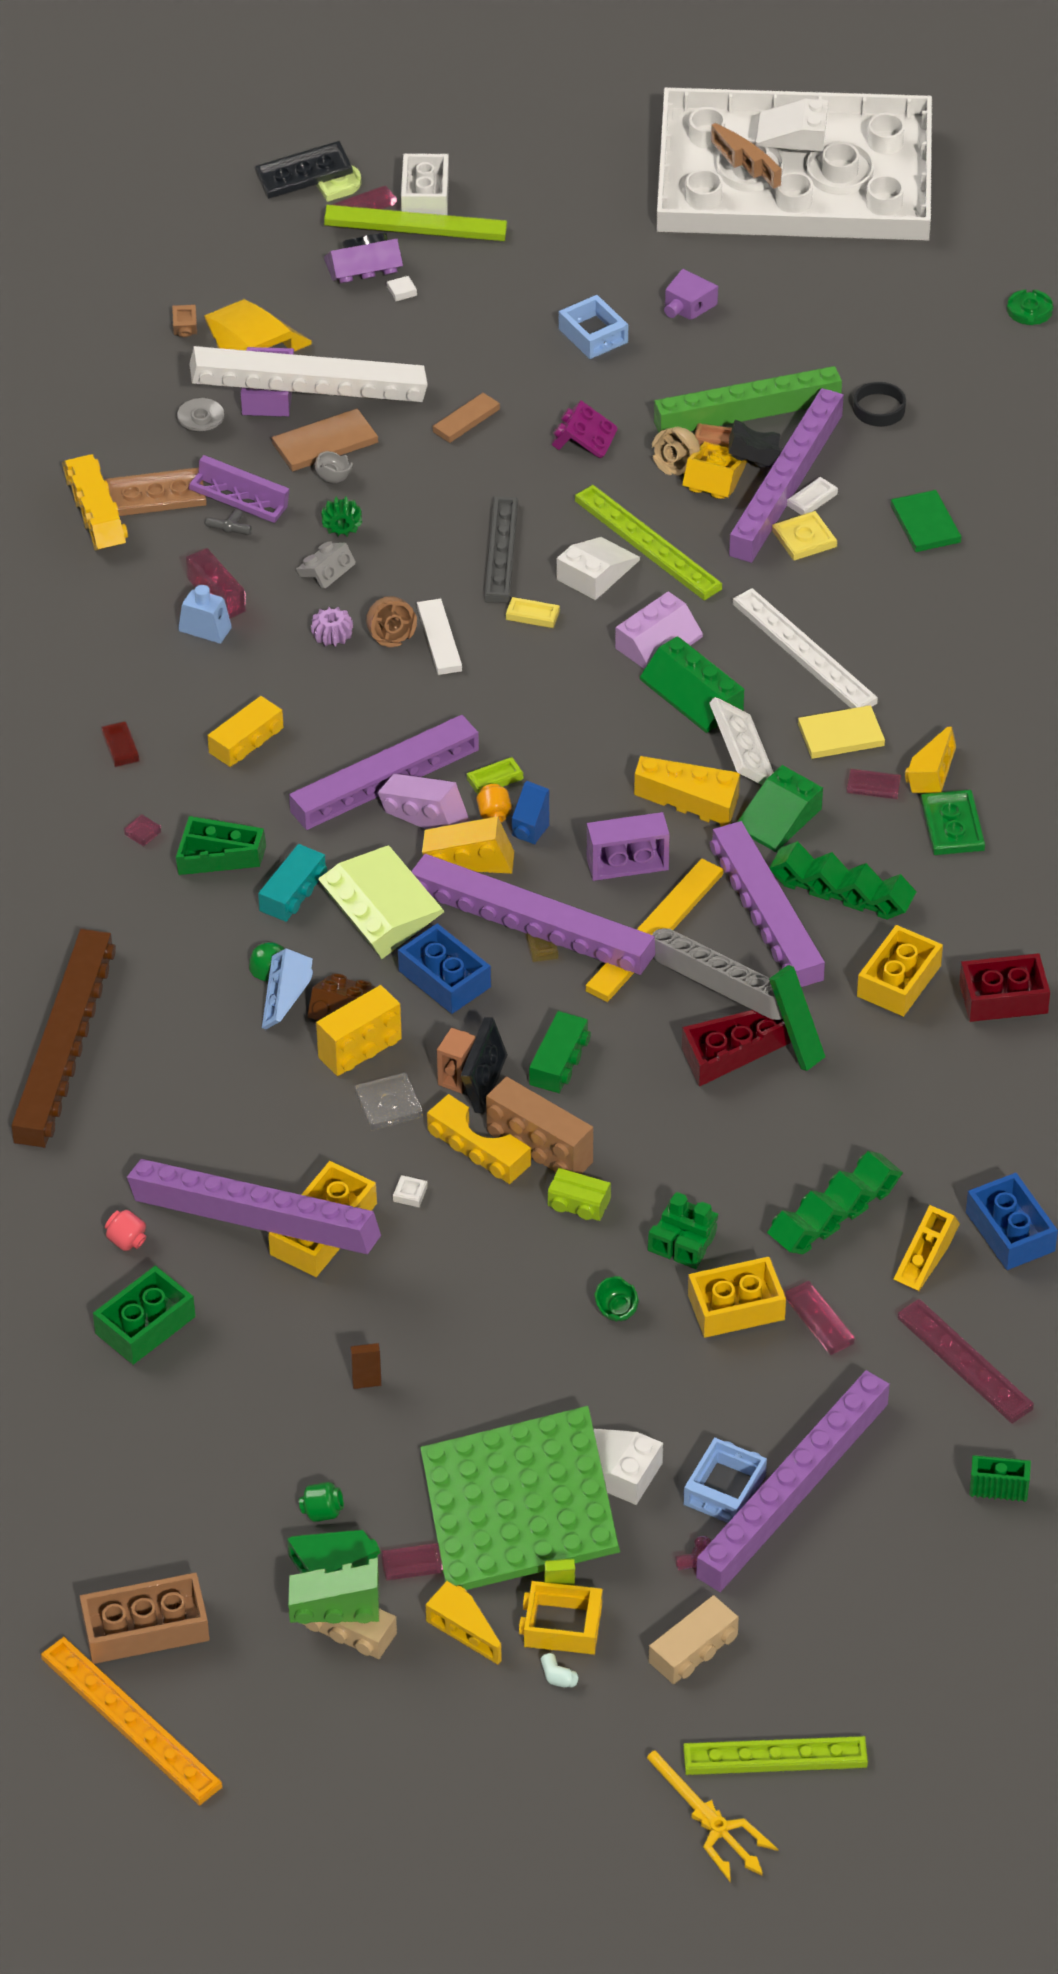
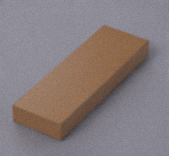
[433,393,500,443]

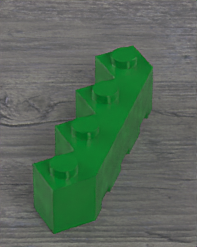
[769,841,917,920]
[767,1151,903,1255]

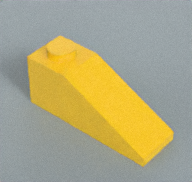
[905,727,956,793]
[894,1205,960,1291]
[426,1581,502,1665]

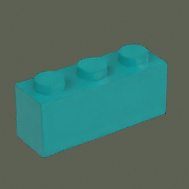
[258,844,327,922]

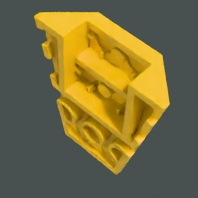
[204,299,312,351]

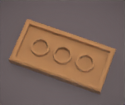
[272,408,378,472]
[105,468,207,516]

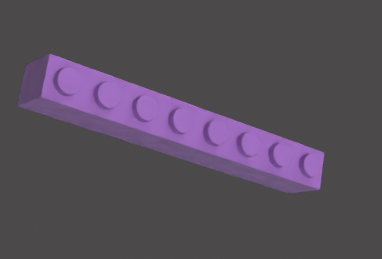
[289,715,479,830]
[710,821,825,987]

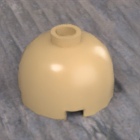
[652,427,700,475]

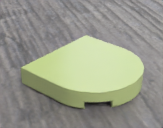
[316,165,361,202]

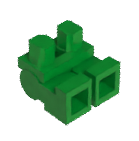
[648,1192,718,1269]

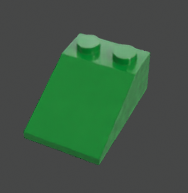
[738,765,823,852]

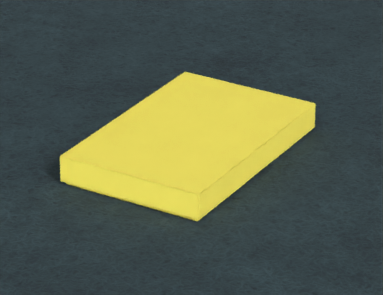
[798,705,885,759]

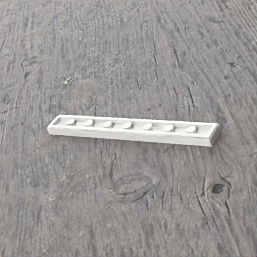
[733,588,878,709]

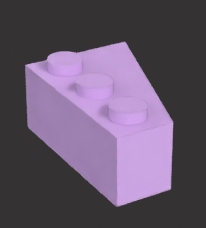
[378,774,470,830]

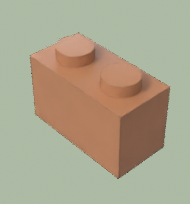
[437,1028,476,1094]

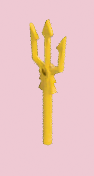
[647,1751,779,1883]

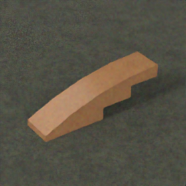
[711,123,782,189]

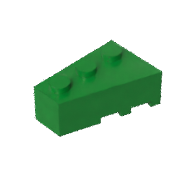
[176,816,267,875]

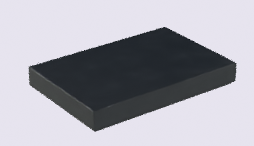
[460,1017,508,1113]

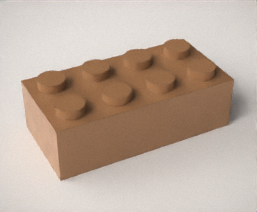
[486,1076,593,1174]
[80,1572,210,1664]

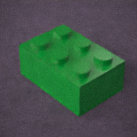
[93,1265,196,1365]

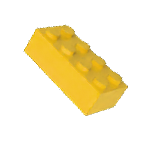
[268,1161,377,1277]

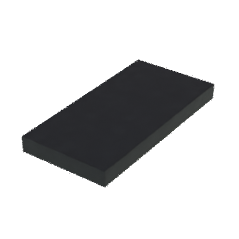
[255,141,353,199]

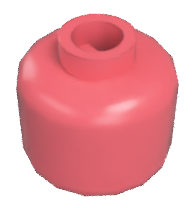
[105,1210,147,1251]

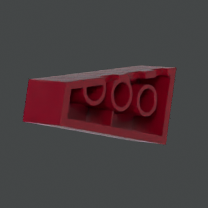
[682,1010,791,1087]

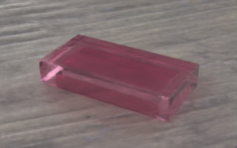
[847,769,901,799]
[382,1543,444,1581]

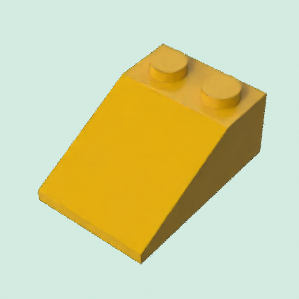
[682,442,748,499]

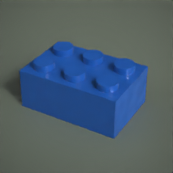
[398,923,491,1014]
[966,1173,1058,1270]

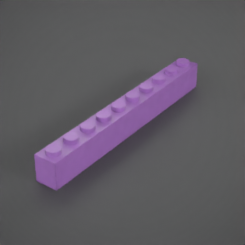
[729,388,843,563]
[411,854,655,975]
[127,1159,381,1255]
[696,1370,890,1592]

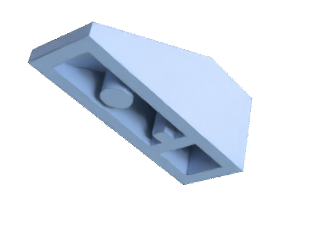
[262,948,313,1029]

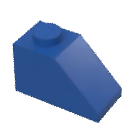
[512,781,550,845]

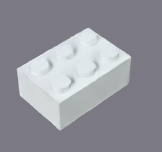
[401,154,449,215]

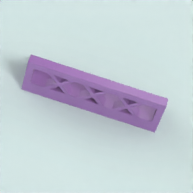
[189,455,289,523]

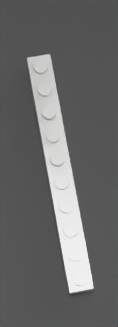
[189,346,427,402]

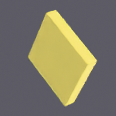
[772,511,837,561]

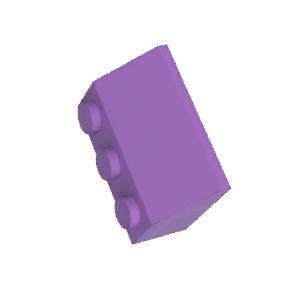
[324,239,403,284]

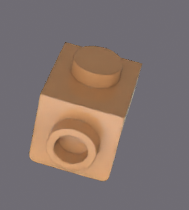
[172,305,197,337]

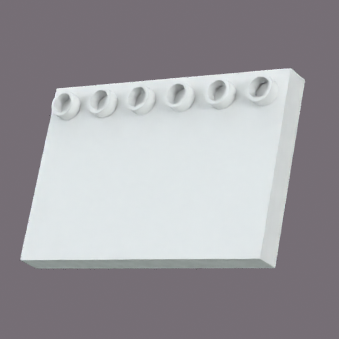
[657,88,932,240]

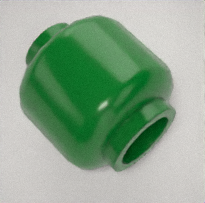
[299,1482,344,1522]

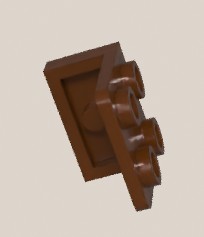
[308,973,376,1020]

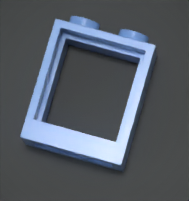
[559,295,628,359]
[684,1437,767,1523]

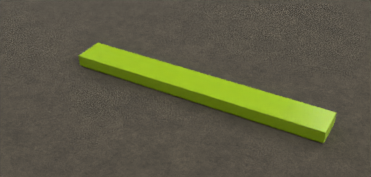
[324,205,507,241]
[575,485,722,601]

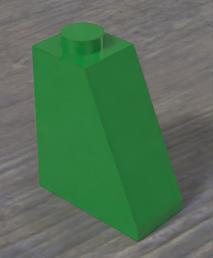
[287,1530,380,1573]

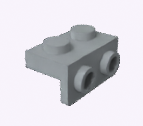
[296,541,356,588]

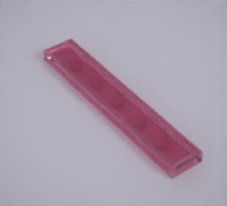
[898,1299,1034,1424]

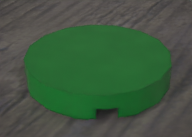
[1007,289,1053,325]

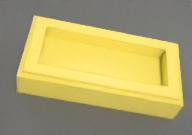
[506,597,560,628]

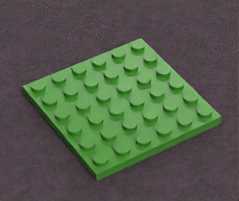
[421,1406,620,1590]

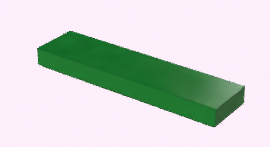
[769,965,826,1071]

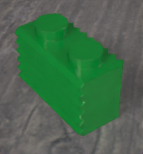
[969,1455,1031,1502]

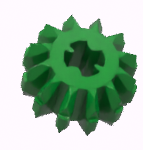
[321,496,362,537]

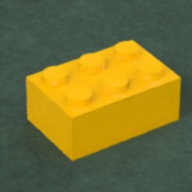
[857,925,943,1017]
[316,985,402,1077]
[688,1256,786,1338]

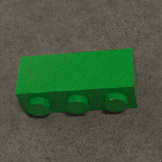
[529,1011,591,1094]

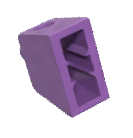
[664,269,718,319]

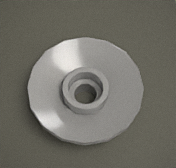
[177,398,224,431]

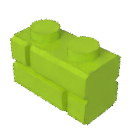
[548,1168,611,1221]

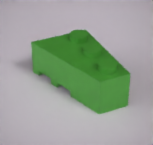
[289,1558,380,1624]

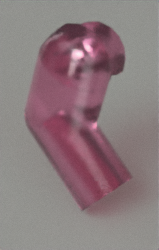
[675,1536,710,1571]

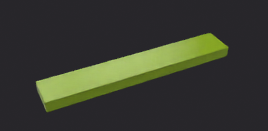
[684,1736,868,1775]

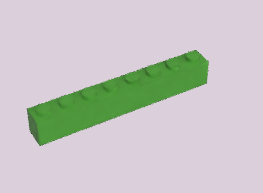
[654,366,842,433]

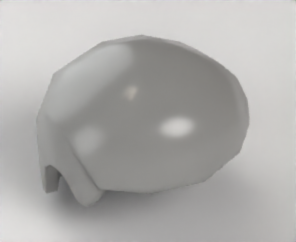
[315,451,353,484]

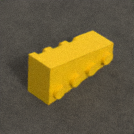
[634,756,740,827]

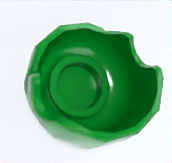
[249,942,285,981]
[594,1276,639,1322]

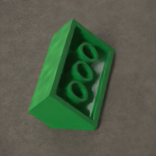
[640,636,744,733]

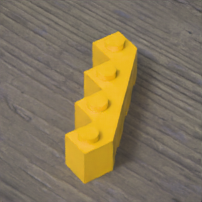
[62,454,128,551]

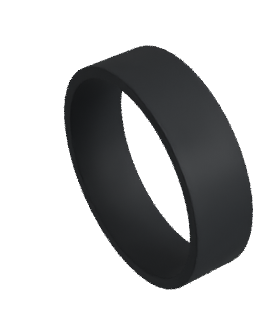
[853,382,906,427]

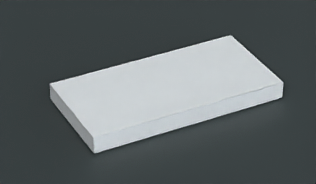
[709,697,774,785]

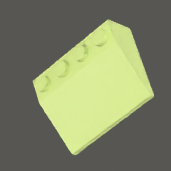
[319,845,444,959]

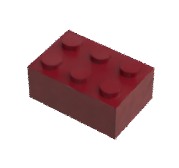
[959,953,1050,1022]

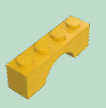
[427,1094,531,1184]

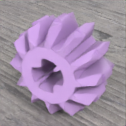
[311,606,353,647]

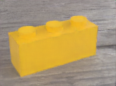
[208,696,284,767]

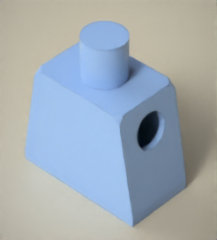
[179,585,232,644]

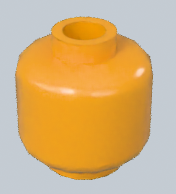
[476,784,512,822]

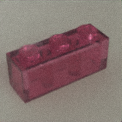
[186,548,246,618]

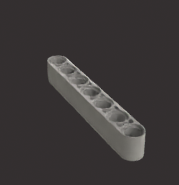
[652,928,783,1020]

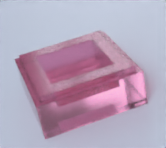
[124,814,161,846]

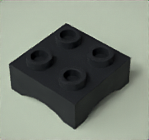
[729,420,780,468]

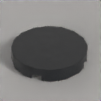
[342,232,388,248]

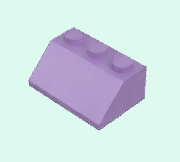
[615,591,703,669]

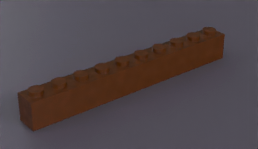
[11,929,116,1148]

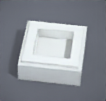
[387,276,417,301]
[393,1175,427,1207]

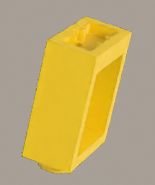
[519,1581,602,1655]

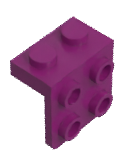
[552,400,617,458]

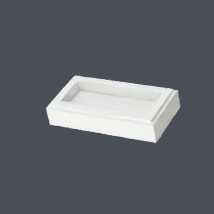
[787,477,838,515]

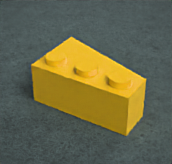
[422,816,514,874]

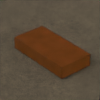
[350,1343,382,1389]

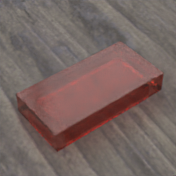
[101,721,139,767]

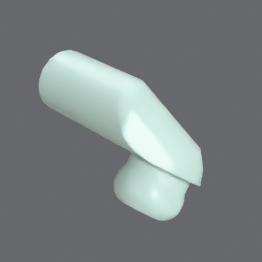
[541,1653,578,1688]

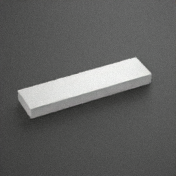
[417,598,462,675]

